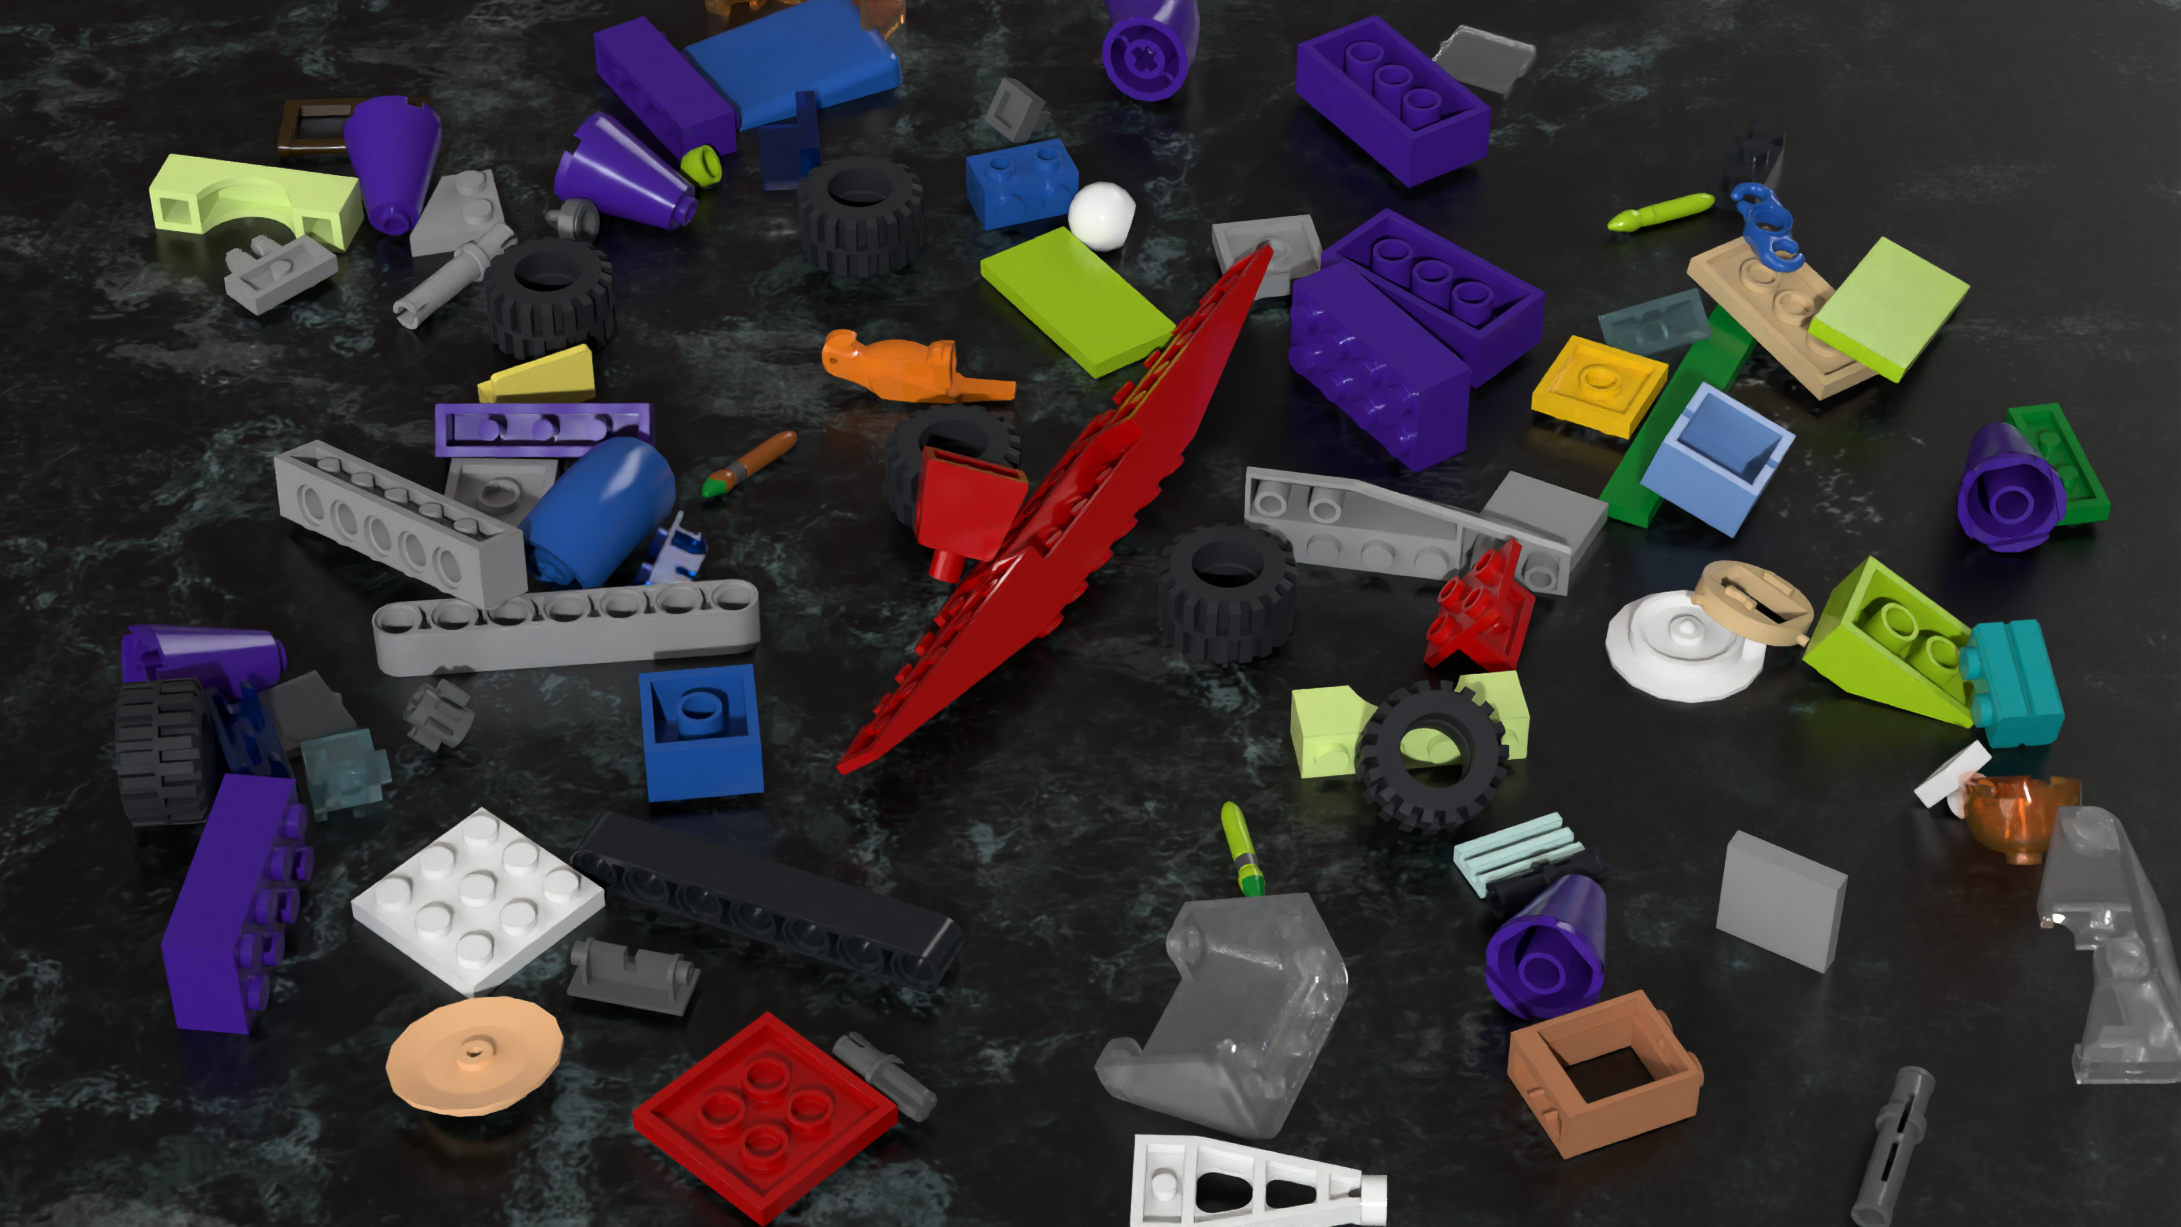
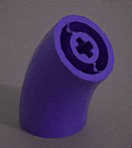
[1102,0,1200,102]

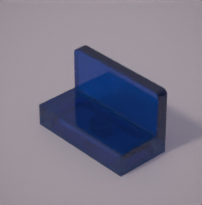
[758,91,820,191]

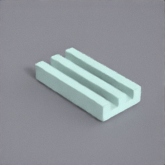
[1453,812,1585,898]

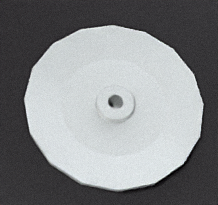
[1605,590,1766,703]

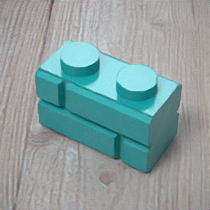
[1959,619,2065,749]

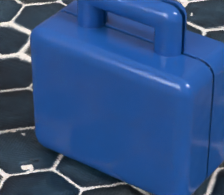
[680,0,903,130]

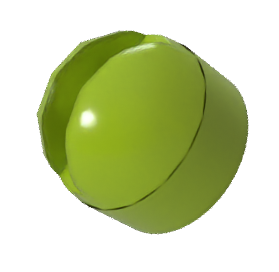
[680,145,722,187]

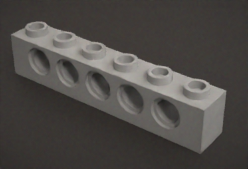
[274,440,528,610]

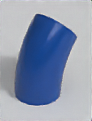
[517,437,676,591]

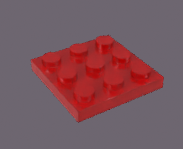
[632,1011,898,1227]

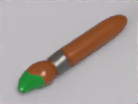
[701,430,798,498]

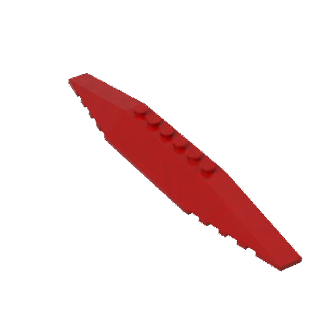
[836,244,1274,776]

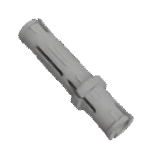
[393,222,518,330]

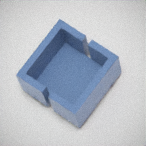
[1640,381,1796,538]

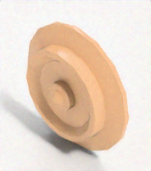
[385,996,564,1117]

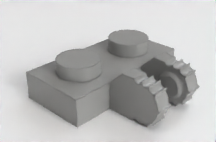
[224,234,339,316]

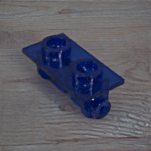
[632,510,708,586]

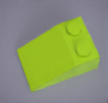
[1802,555,1975,729]

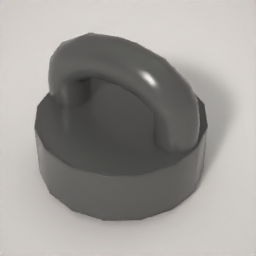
[545,198,600,244]

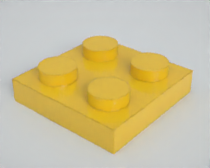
[1531,335,1669,440]

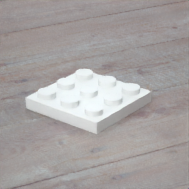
[351,807,605,999]

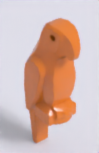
[822,329,1017,404]

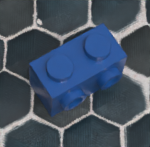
[966,138,1079,231]

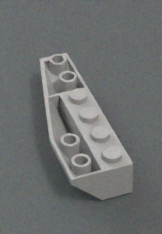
[1244,466,1572,596]

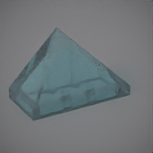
[1598,287,1712,357]

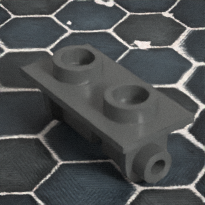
[567,937,701,1016]

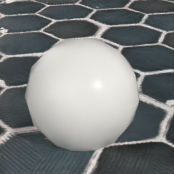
[1068,182,1136,252]

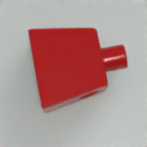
[914,445,1030,583]

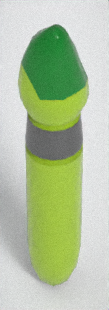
[1221,801,1266,903]

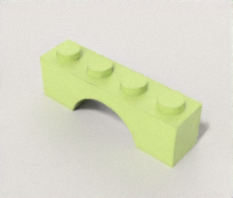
[149,154,364,253]
[1290,670,1530,778]

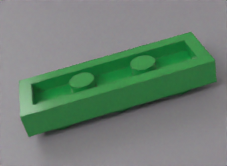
[2005,403,2111,526]

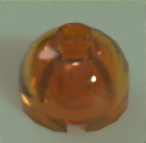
[1962,775,2082,865]

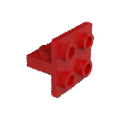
[1423,539,1536,673]

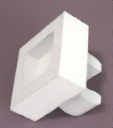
[1914,740,1996,819]

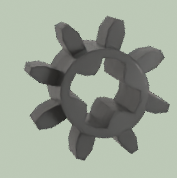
[403,679,475,753]

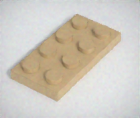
[1687,226,1879,400]

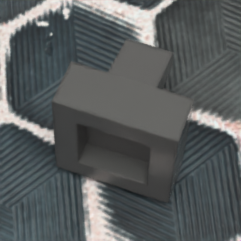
[984,77,1051,145]

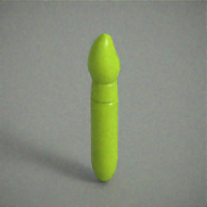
[1607,193,1715,232]

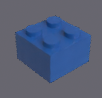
[639,664,764,802]

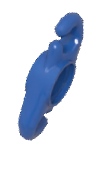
[1730,182,1806,273]

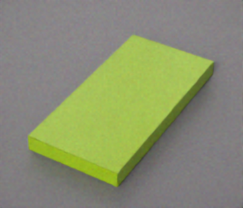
[981,226,1176,379]
[1807,236,1970,383]

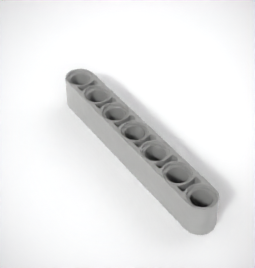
[372,579,761,677]

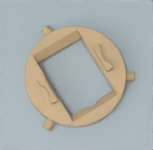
[1691,560,1814,649]

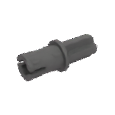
[831,1031,937,1122]

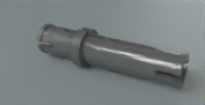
[1851,1066,1936,1227]

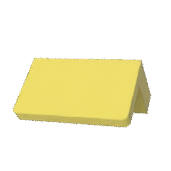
[477,344,596,403]

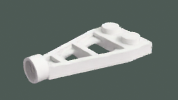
[1130,1134,1387,1227]

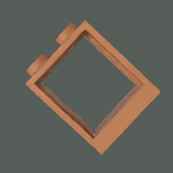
[1507,989,1704,1160]

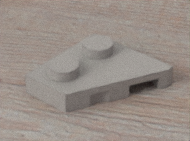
[409,169,508,257]

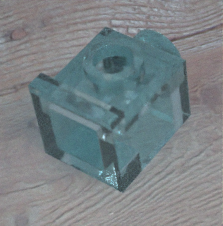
[300,728,392,822]

